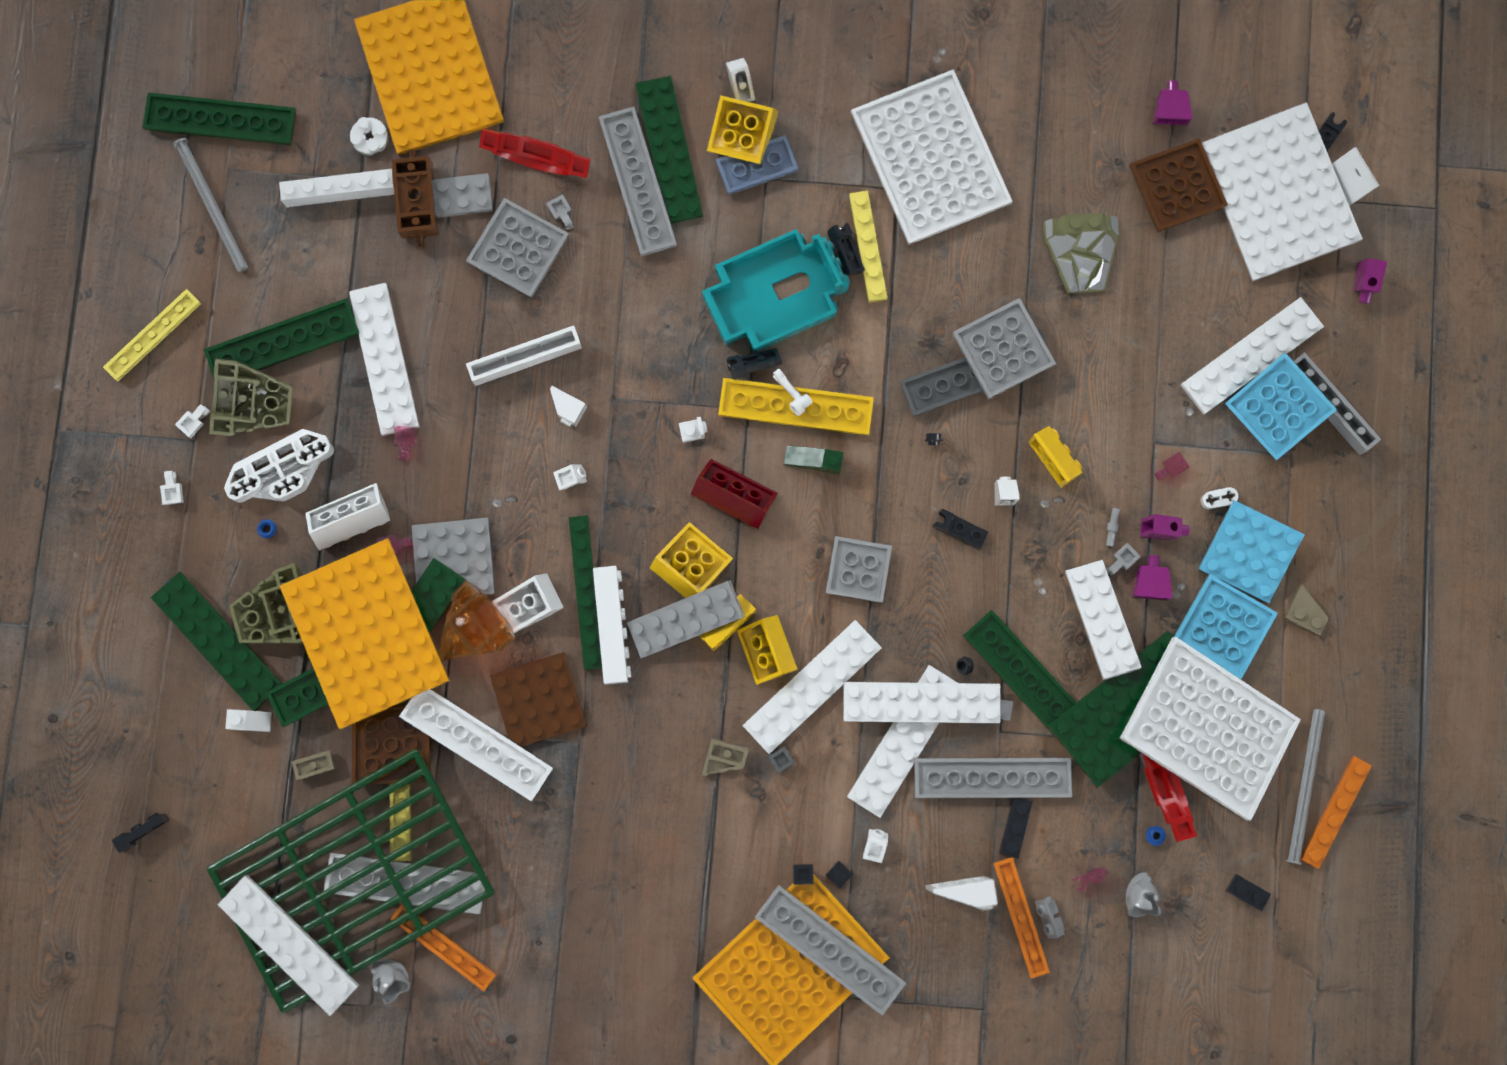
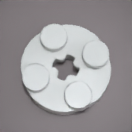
[350,117,389,156]

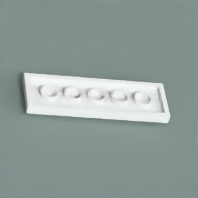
[1065,560,1141,680]

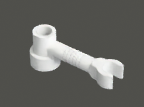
[773,369,812,416]

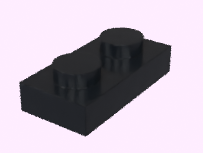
[1226,874,1271,911]

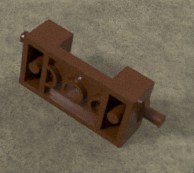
[392,150,439,249]

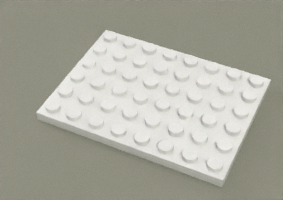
[851,69,1013,245]
[1202,102,1362,282]
[1120,637,1301,821]

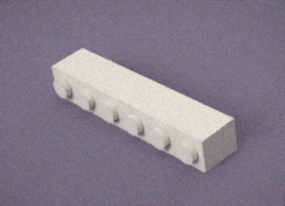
[279,169,394,207]
[466,326,582,386]
[593,566,631,685]

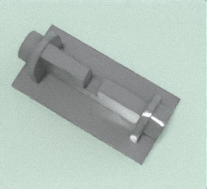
[1035,896,1065,939]

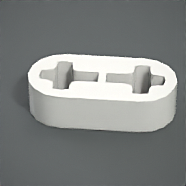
[1201,487,1238,510]

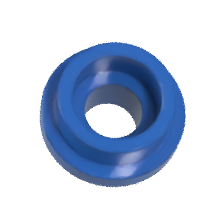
[257,519,277,539]
[1146,826,1166,846]

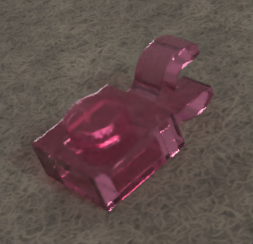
[394,426,415,461]
[1154,452,1190,481]
[377,534,413,555]
[1072,866,1108,891]

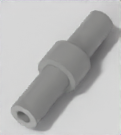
[1106,508,1120,547]

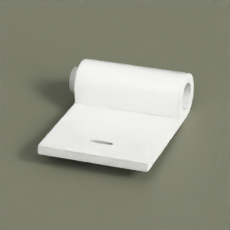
[1332,147,1380,206]

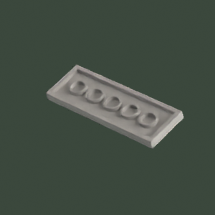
[627,580,745,658]

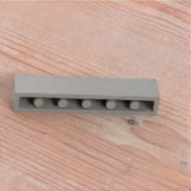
[1294,352,1381,455]

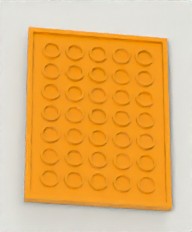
[354,0,504,156]
[280,538,450,729]
[692,874,889,1065]

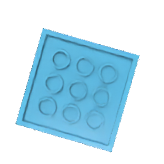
[1225,353,1337,460]
[1198,500,1305,603]
[1174,574,1278,680]

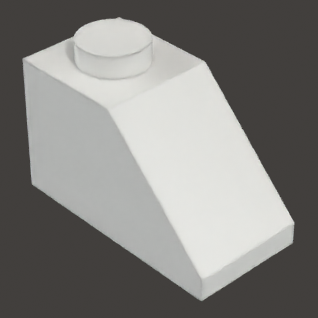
[726,58,755,102]
[550,386,587,427]
[994,477,1019,506]
[225,709,272,732]

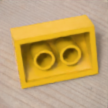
[1028,426,1083,488]
[699,594,756,652]
[737,615,797,685]

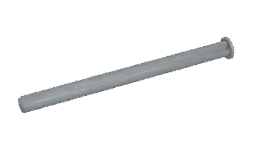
[173,138,248,272]
[1286,709,1325,865]

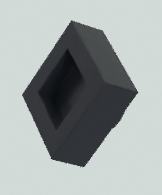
[825,860,853,888]
[793,864,814,885]

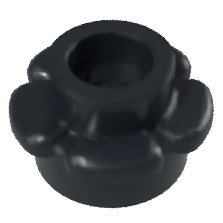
[924,433,943,445]
[956,656,974,675]

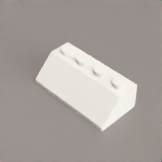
[306,483,390,550]

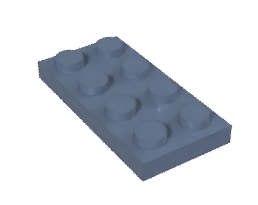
[716,135,798,195]

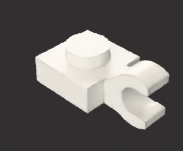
[175,404,210,438]
[160,471,184,505]

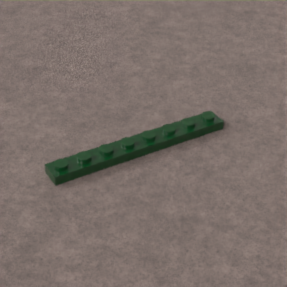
[569,515,602,670]

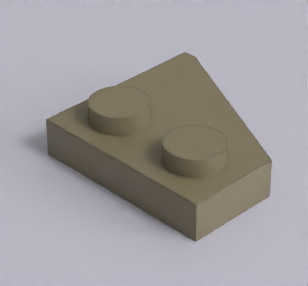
[1284,585,1329,636]
[702,738,749,776]

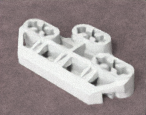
[224,429,334,503]

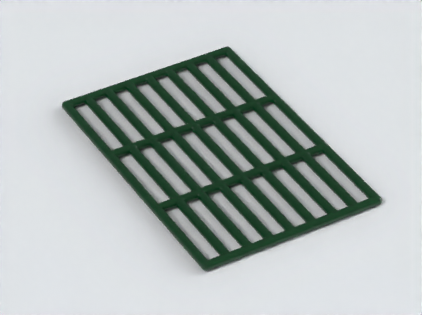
[207,749,495,1013]

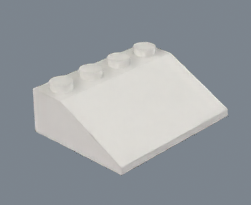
[925,876,998,910]

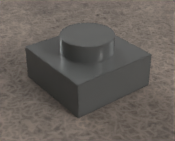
[768,747,795,773]

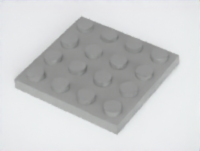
[466,198,570,299]
[952,298,1056,400]
[412,518,495,598]

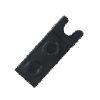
[1319,112,1347,152]
[827,223,865,276]
[727,348,782,380]
[932,509,988,549]
[112,813,170,853]

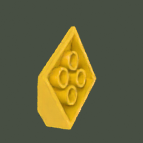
[707,95,778,164]
[650,522,733,598]

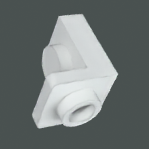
[679,417,708,443]
[553,464,587,490]
[863,829,888,863]

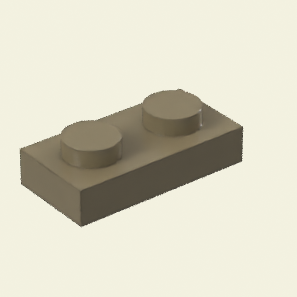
[291,750,336,780]

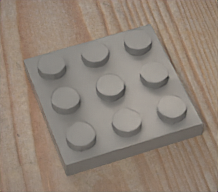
[826,536,892,603]

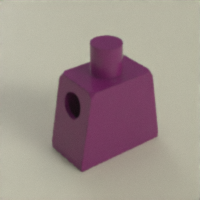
[1153,80,1192,126]
[1354,258,1387,304]
[1140,514,1190,540]
[1131,555,1172,601]

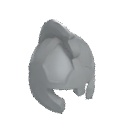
[1126,872,1161,917]
[371,959,410,1004]

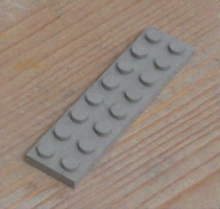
[599,107,677,257]
[914,758,1072,798]
[755,885,906,1016]

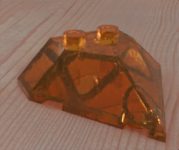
[438,581,516,661]

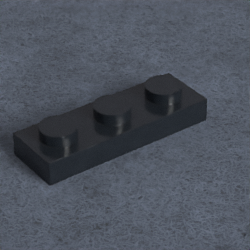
[999,798,1033,859]

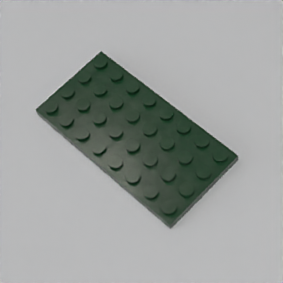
[1047,631,1173,788]

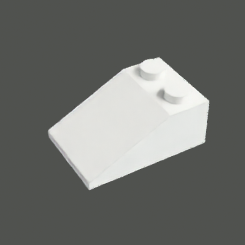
[492,573,564,636]

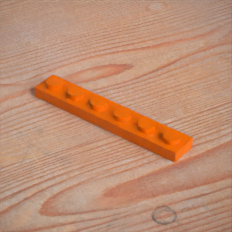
[1300,756,1372,869]
[993,857,1050,979]
[390,904,497,992]

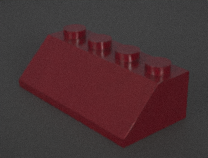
[691,459,778,529]

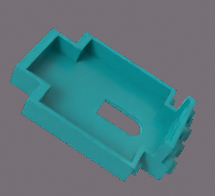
[702,229,850,353]

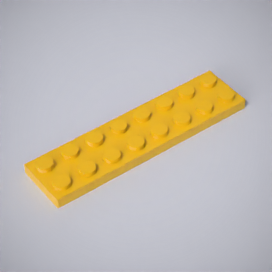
[718,378,874,436]

